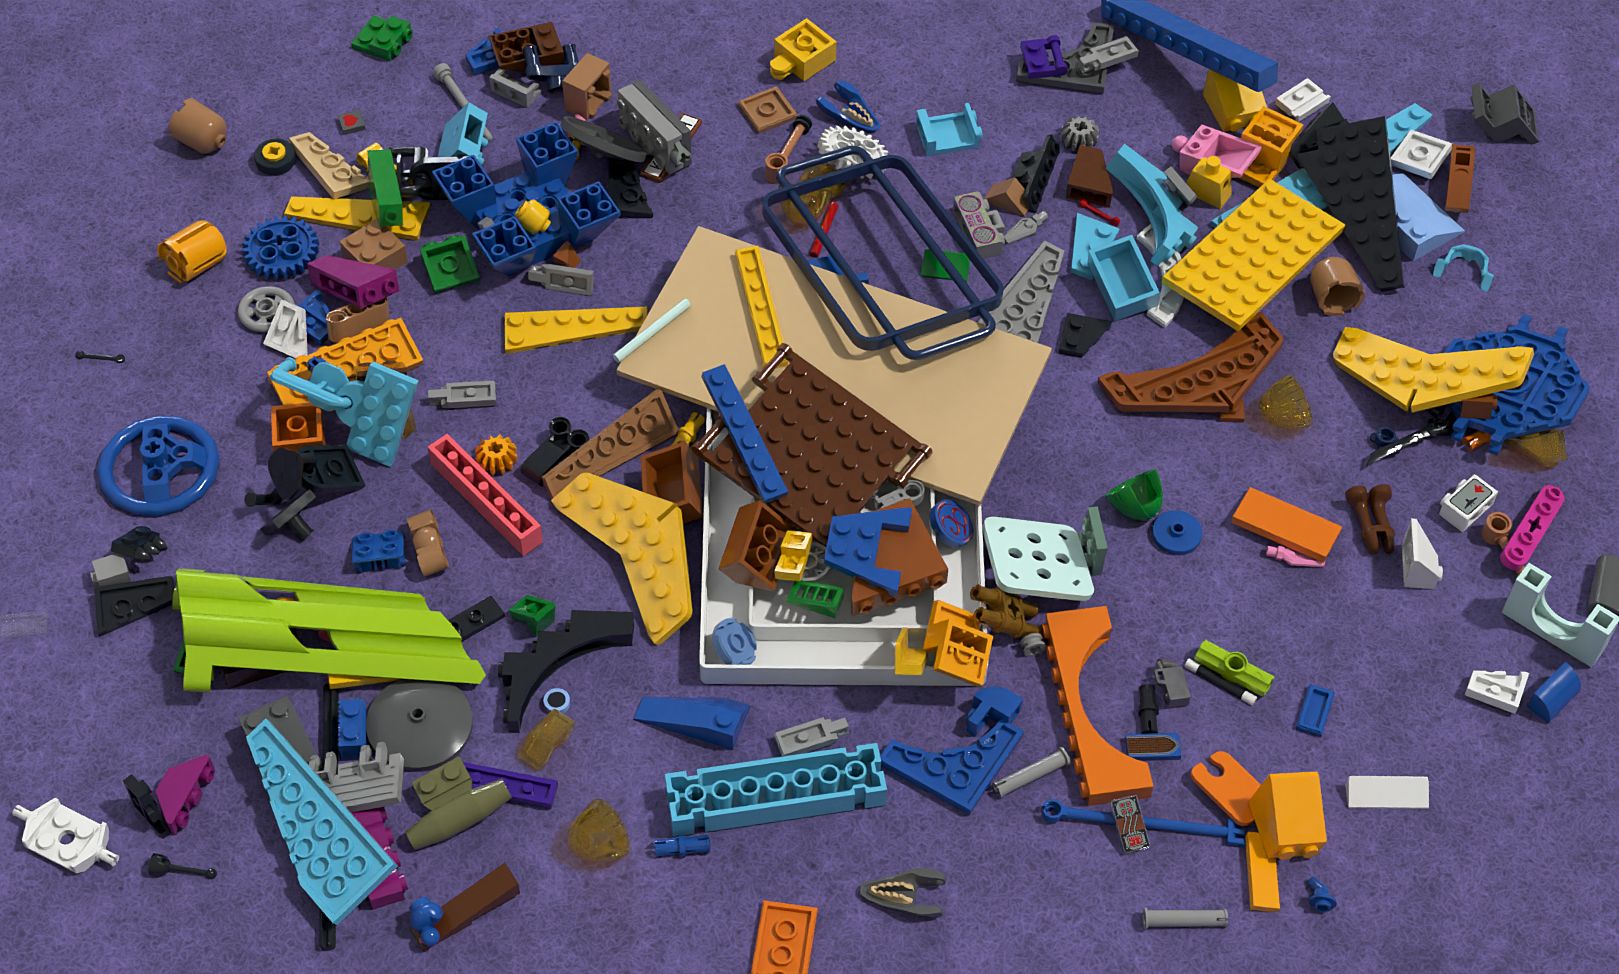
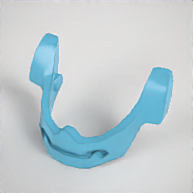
[1433,244,1494,292]

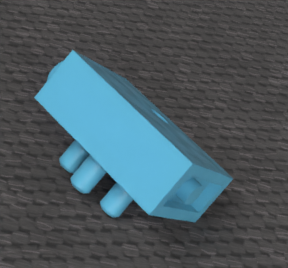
[438,102,488,166]

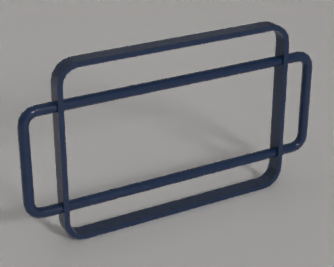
[762,145,1004,360]

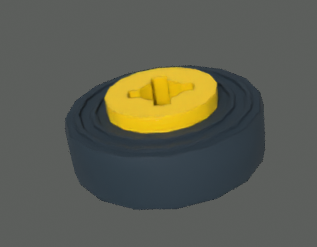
[254,138,296,175]

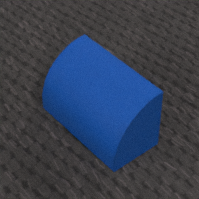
[1527,662,1581,724]

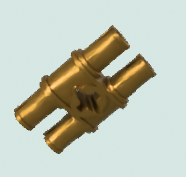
[970,584,1042,639]

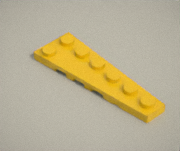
[284,197,431,241]
[505,307,647,354]

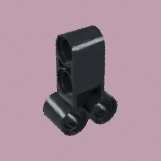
[521,417,590,487]

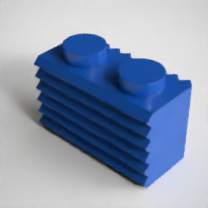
[338,699,367,761]

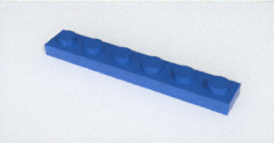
[701,364,788,504]

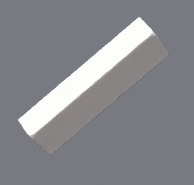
[1345,776,1429,809]

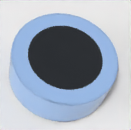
[543,688,570,715]

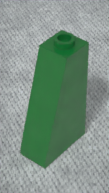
[367,149,403,227]

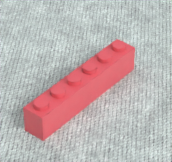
[427,434,543,556]

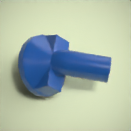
[1307,877,1337,912]

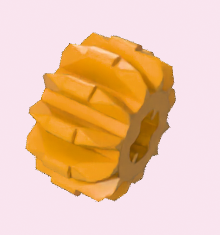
[476,434,518,476]

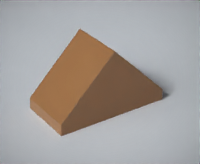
[984,177,1029,217]

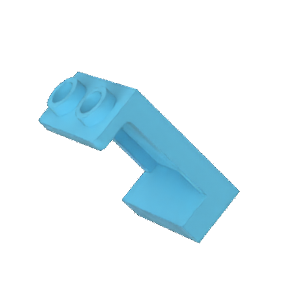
[916,103,983,156]

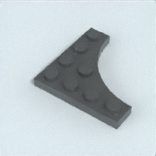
[1016,22,1114,94]

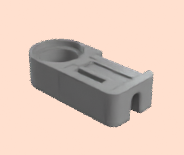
[875,480,924,509]

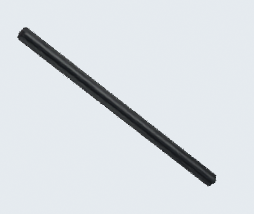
[319,683,339,951]

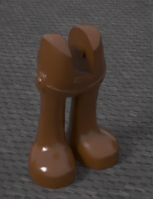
[1345,484,1395,554]

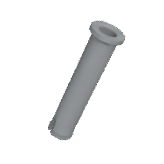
[992,747,1071,798]
[1142,908,1228,930]

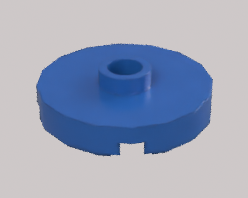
[1152,510,1203,555]

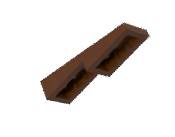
[410,863,520,952]

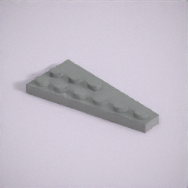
[978,241,1064,343]

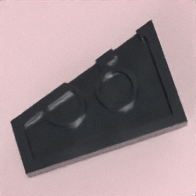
[607,158,653,218]
[94,575,175,637]

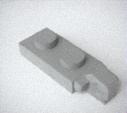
[1077,36,1139,73]
[528,264,594,296]
[428,381,496,408]
[774,717,849,757]

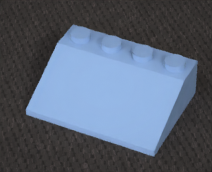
[1392,173,1465,261]

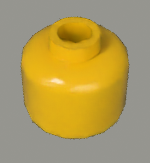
[515,200,551,235]

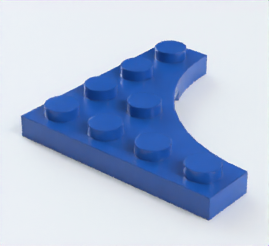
[880,719,1024,815]

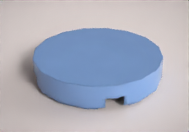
[712,618,757,665]

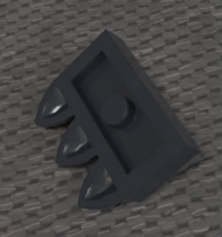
[111,526,168,560]

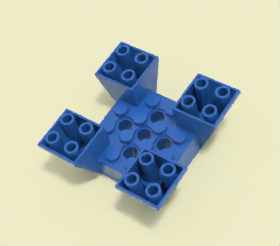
[432,121,621,276]

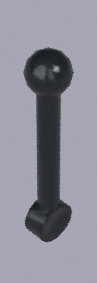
[75,350,125,363]

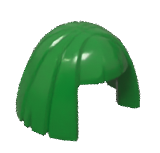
[1105,468,1163,521]

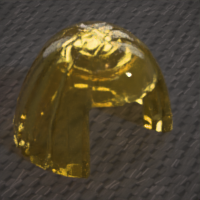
[778,183,832,226]
[1259,374,1313,429]
[568,798,630,862]

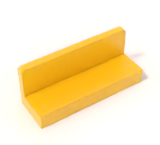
[895,627,929,675]

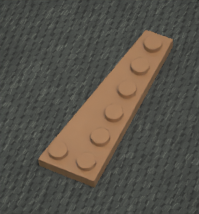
[541,389,678,499]

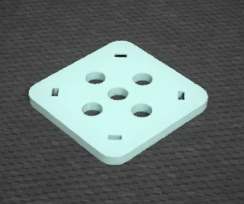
[982,517,1094,601]

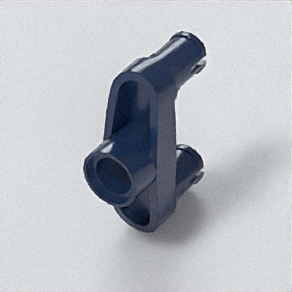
[523,44,579,92]

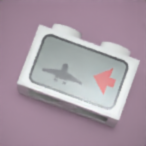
[1439,474,1498,532]

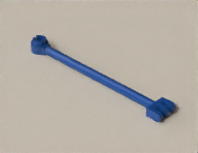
[1041,799,1246,848]

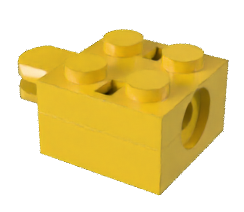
[770,18,837,81]

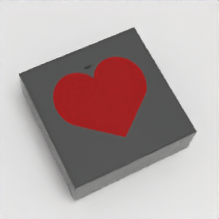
[338,110,366,135]

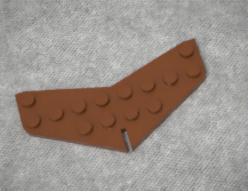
[1098,312,1283,413]

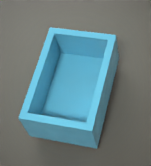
[1087,235,1160,321]

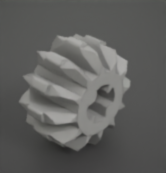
[1061,115,1099,152]

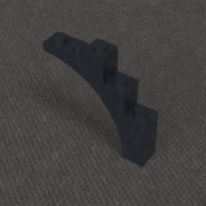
[498,610,634,733]

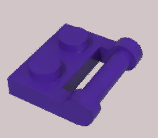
[1020,35,1068,79]

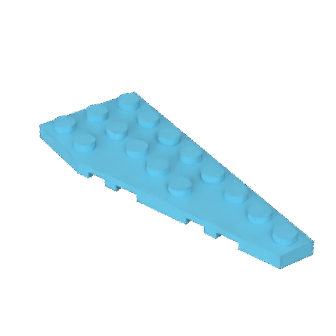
[246,718,398,925]

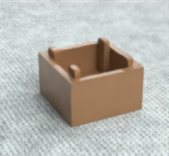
[562,53,612,120]

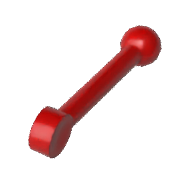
[1079,199,1120,227]

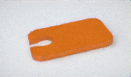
[1190,751,1261,826]

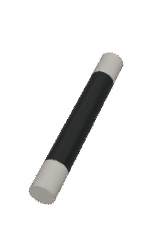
[1184,658,1257,706]

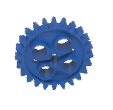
[242,215,319,280]

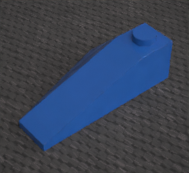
[634,697,751,750]

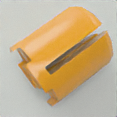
[157,220,227,283]

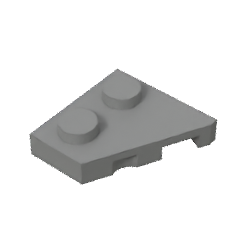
[1164,167,1197,207]

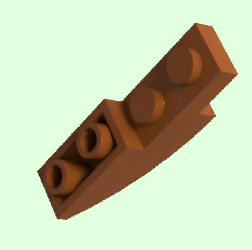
[1445,144,1475,213]

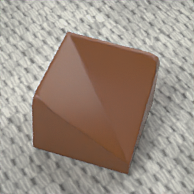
[553,241,581,268]

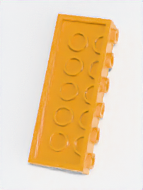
[267,318,424,405]

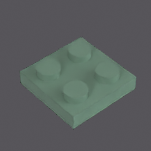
[1079,506,1108,576]

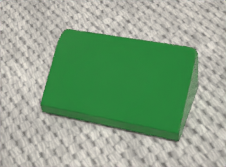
[921,249,970,282]

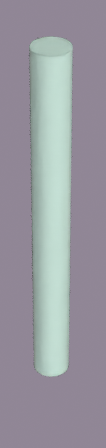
[613,298,691,363]

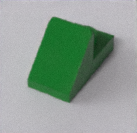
[508,595,556,637]

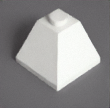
[1402,518,1443,589]

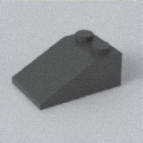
[238,695,322,771]

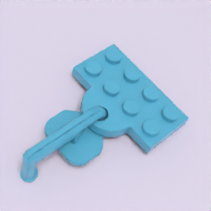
[270,357,419,467]

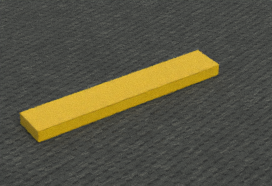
[735,246,788,368]

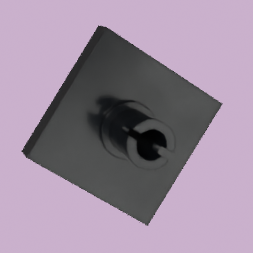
[260,489,316,541]

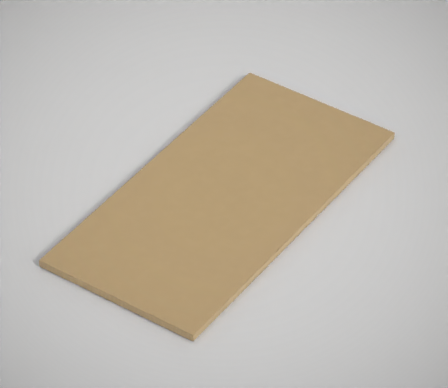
[616,226,1052,506]

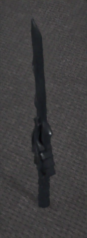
[1367,411,1457,466]

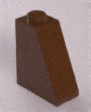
[1066,145,1113,208]

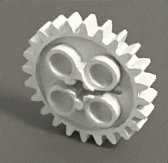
[817,126,888,179]

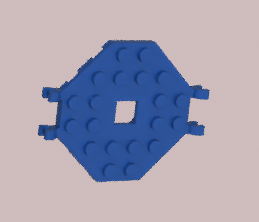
[1444,314,1590,455]

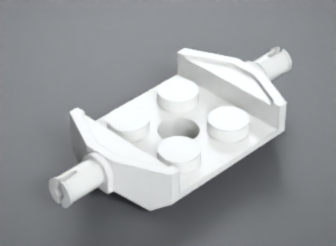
[12,798,119,873]

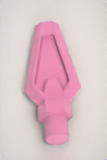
[1266,546,1325,567]

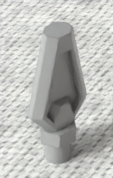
[1004,211,1048,245]

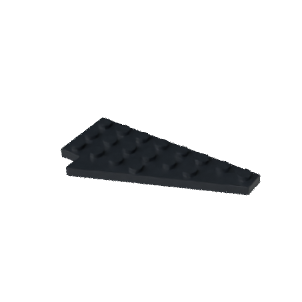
[1297,116,1405,292]

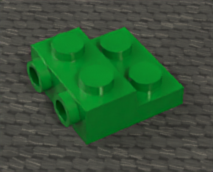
[351,15,413,61]
[420,235,480,294]

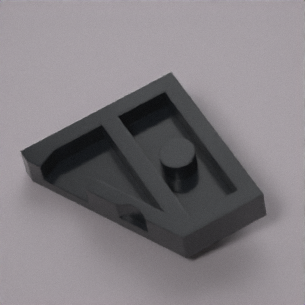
[1059,313,1112,358]
[123,774,171,839]

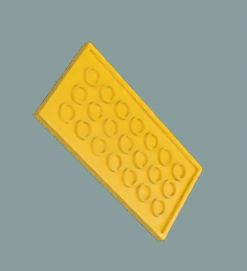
[1161,179,1345,331]

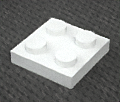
[1391,130,1452,179]

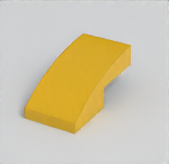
[774,530,812,582]

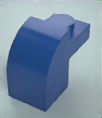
[966,686,1023,737]

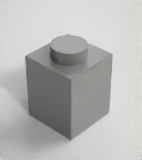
[90,553,132,587]

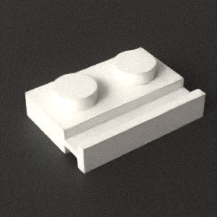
[1275,78,1331,122]

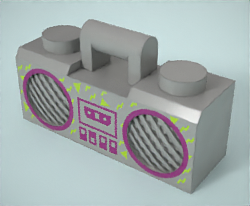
[953,191,1006,259]

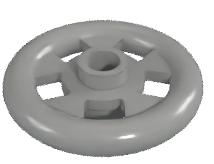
[238,286,295,333]

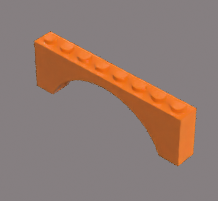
[1041,606,1154,806]

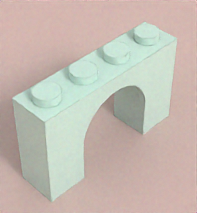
[1501,563,1619,668]

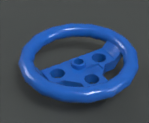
[97,415,220,516]

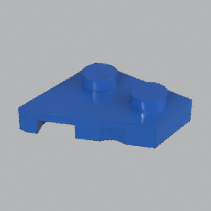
[298,289,329,346]

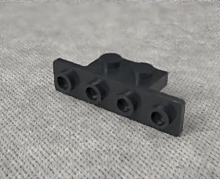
[1289,102,1349,169]
[1012,134,1060,213]

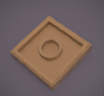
[738,86,798,134]

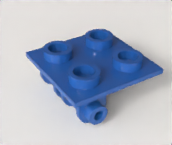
[352,530,406,573]

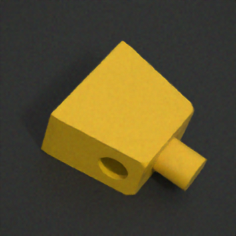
[1186,156,1232,209]

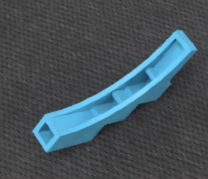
[1105,144,1199,266]

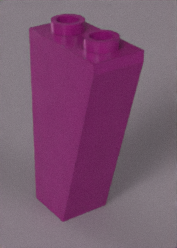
[307,255,399,308]

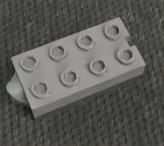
[617,80,692,175]

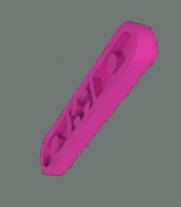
[1500,485,1565,571]

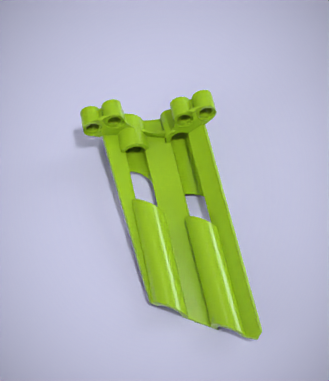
[173,568,486,693]

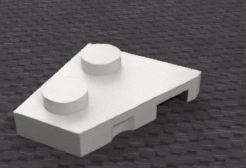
[263,300,308,358]
[1465,671,1529,714]

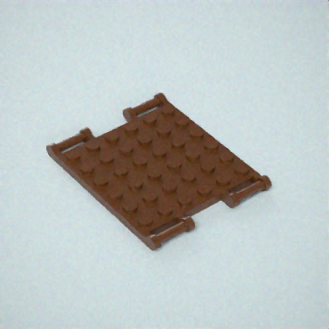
[691,343,933,547]

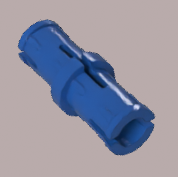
[654,834,711,857]

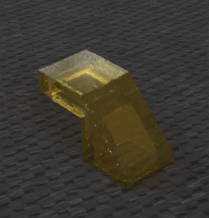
[518,709,576,770]

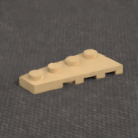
[289,132,369,199]

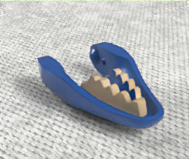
[816,80,880,132]

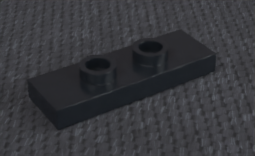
[448,596,505,642]

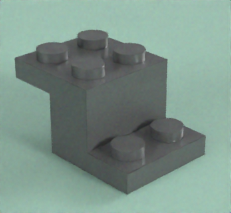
[1470,82,1539,144]

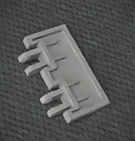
[309,742,404,813]

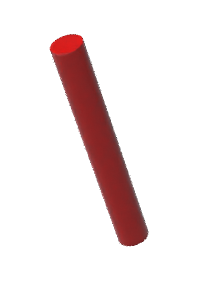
[809,202,839,258]

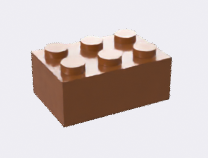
[640,441,703,524]

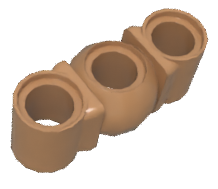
[407,509,449,577]

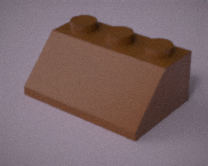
[718,500,795,591]

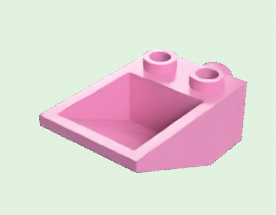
[1172,124,1262,178]

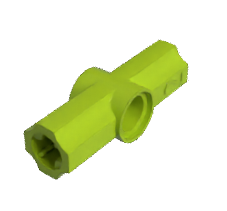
[1194,640,1275,697]

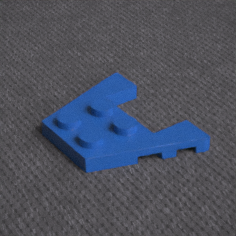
[824,507,912,596]

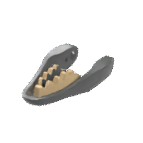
[860,868,946,918]

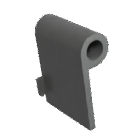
[1587,555,1619,615]

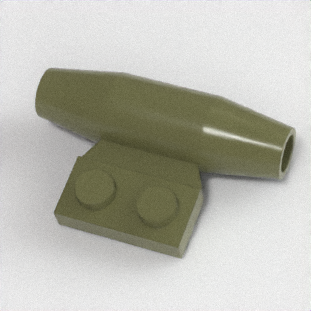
[405,756,512,850]

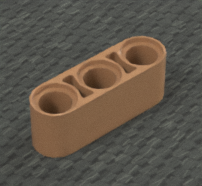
[326,297,390,342]

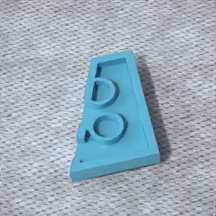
[1071,213,1120,280]

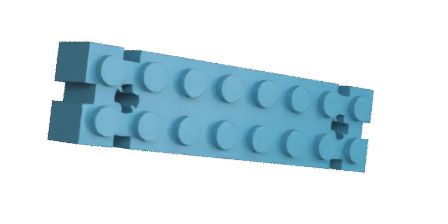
[665,743,887,837]

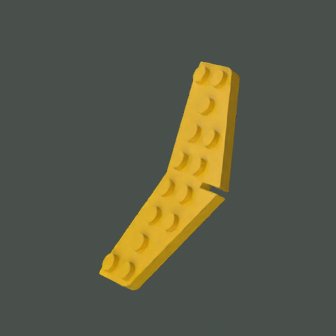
[1333,327,1534,412]
[551,473,692,645]

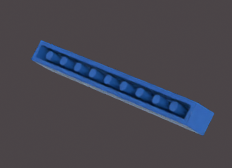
[1101,0,1278,92]

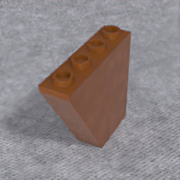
[851,498,948,616]

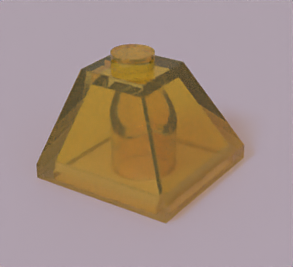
[1503,429,1567,467]

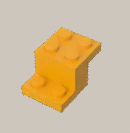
[1240,106,1303,188]
[923,600,993,687]

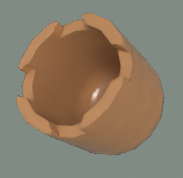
[168,98,227,154]
[1310,257,1365,316]

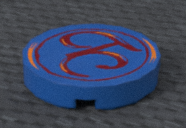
[929,499,974,548]

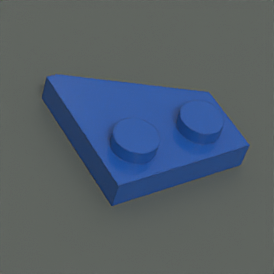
[465,28,502,75]

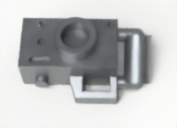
[1154,659,1191,708]

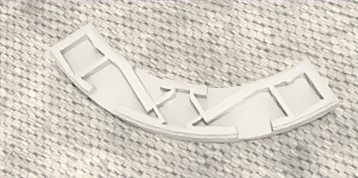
[1136,224,1184,328]

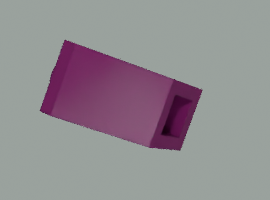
[156,755,215,835]

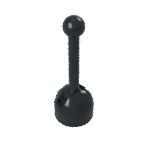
[148,853,217,879]

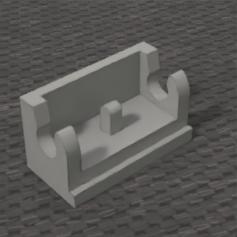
[490,68,541,108]

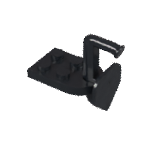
[388,146,477,201]
[244,444,365,507]

